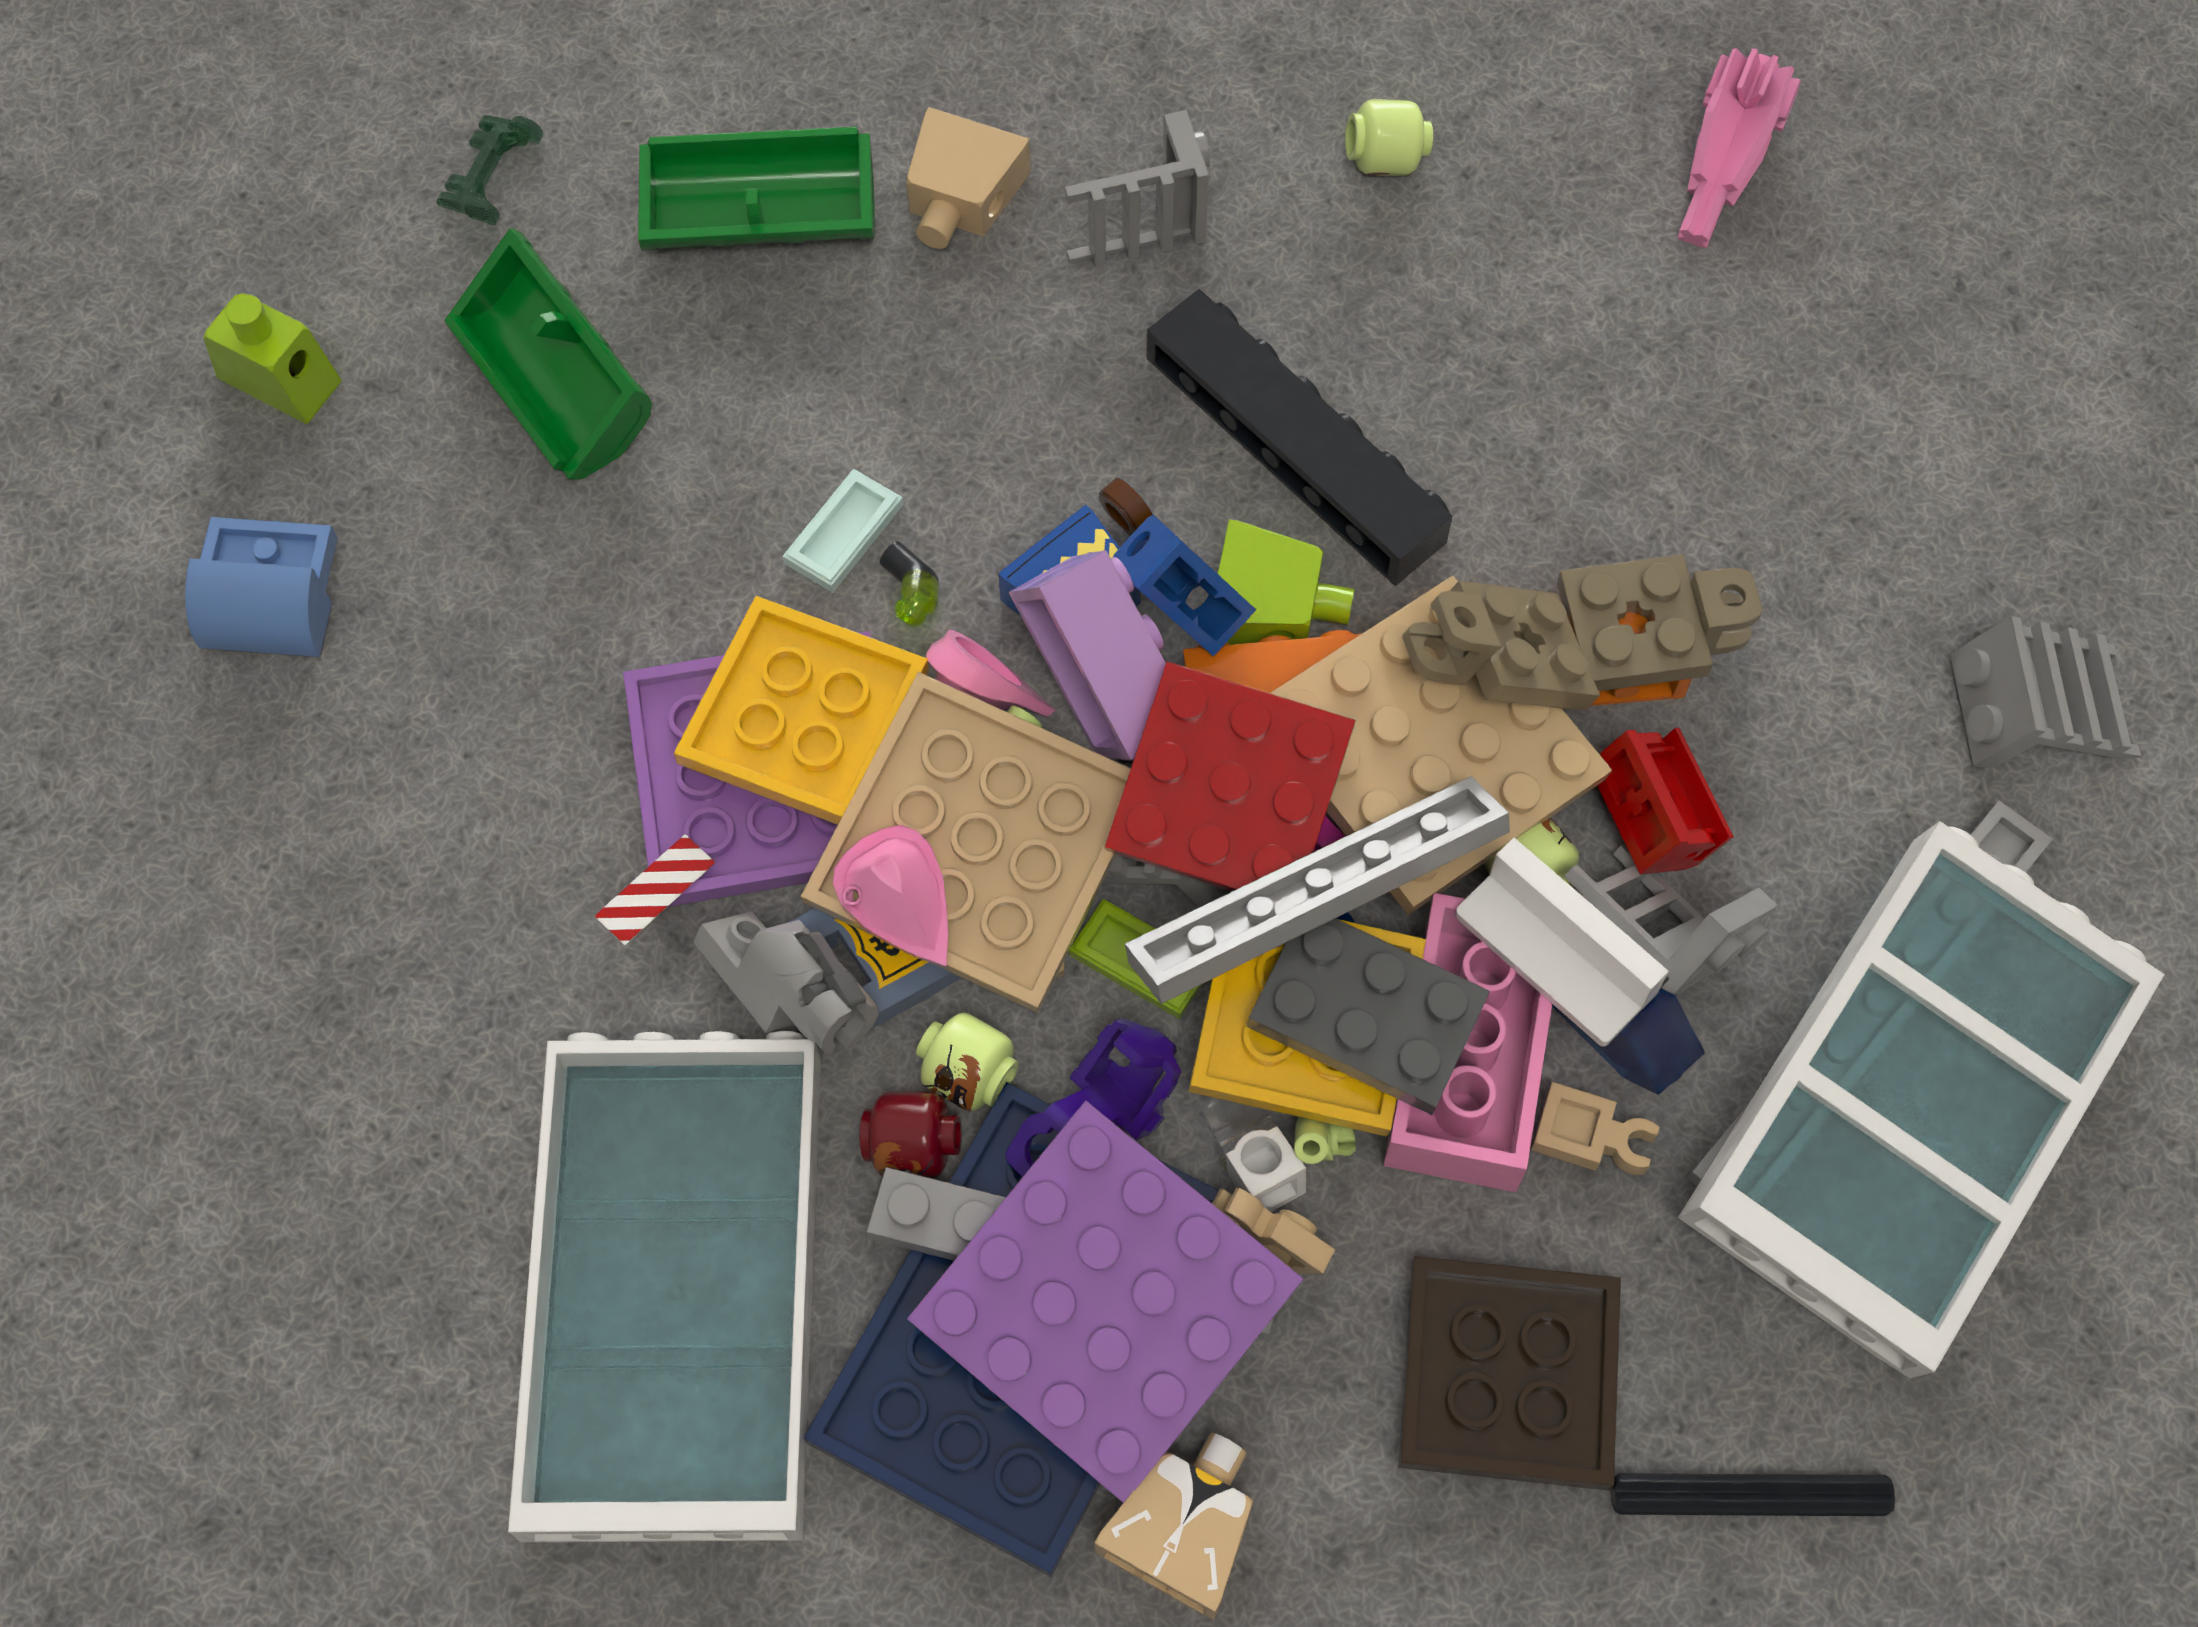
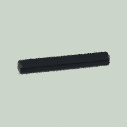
[1611,1473,1895,1516]

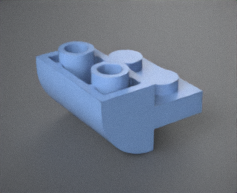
[185,517,338,657]

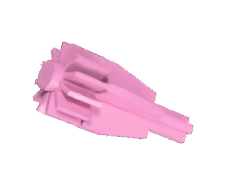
[1677,48,1801,248]

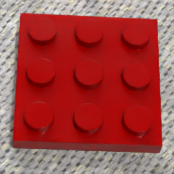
[1105,661,1356,891]

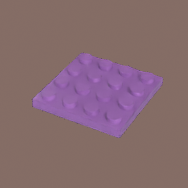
[623,631,871,907]
[907,1100,1304,1503]

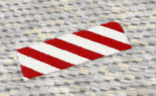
[595,834,716,945]

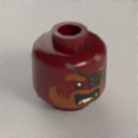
[859,1091,962,1179]

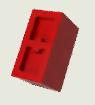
[1597,728,1734,875]

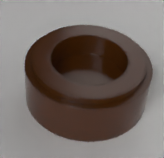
[1099,477,1153,536]

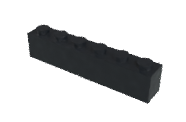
[1147,289,1453,586]

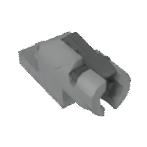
[693,911,879,1055]

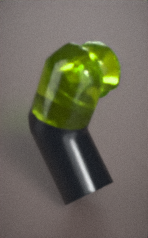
[880,541,939,627]

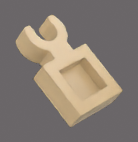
[1531,1082,1660,1175]
[1212,1188,1335,1274]

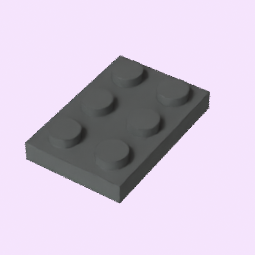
[1246,918,1490,1115]

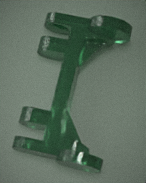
[436,115,544,226]

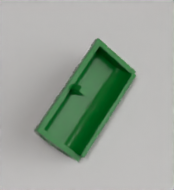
[638,126,875,251]
[444,228,652,480]

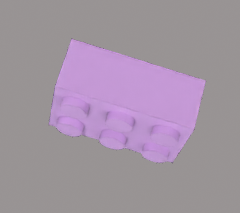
[1009,550,1166,760]

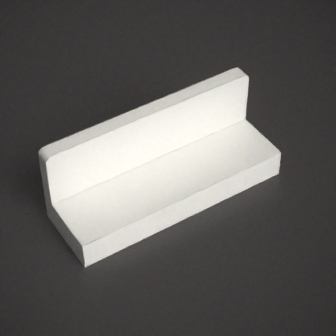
[1455,837,1669,1046]

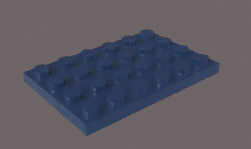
[804,1082,1219,1577]

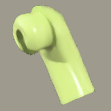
[1294,1117,1356,1164]

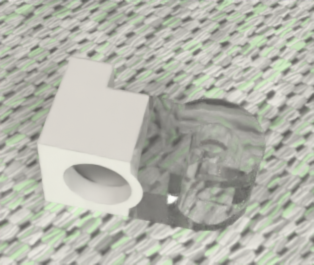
[1194,1097,1306,1212]

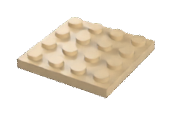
[1270,576,1612,915]
[801,672,1131,1013]

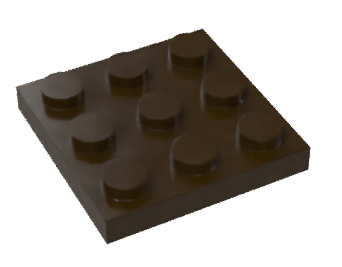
[1398,1256,1621,1491]

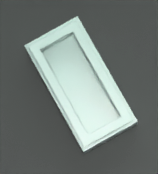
[782,469,903,593]

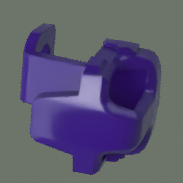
[1005,1018,1182,1177]

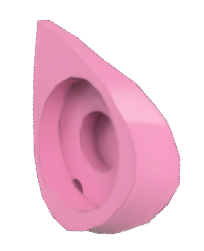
[926,630,1056,717]
[833,825,948,967]

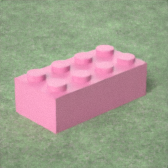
[1383,893,1552,1193]

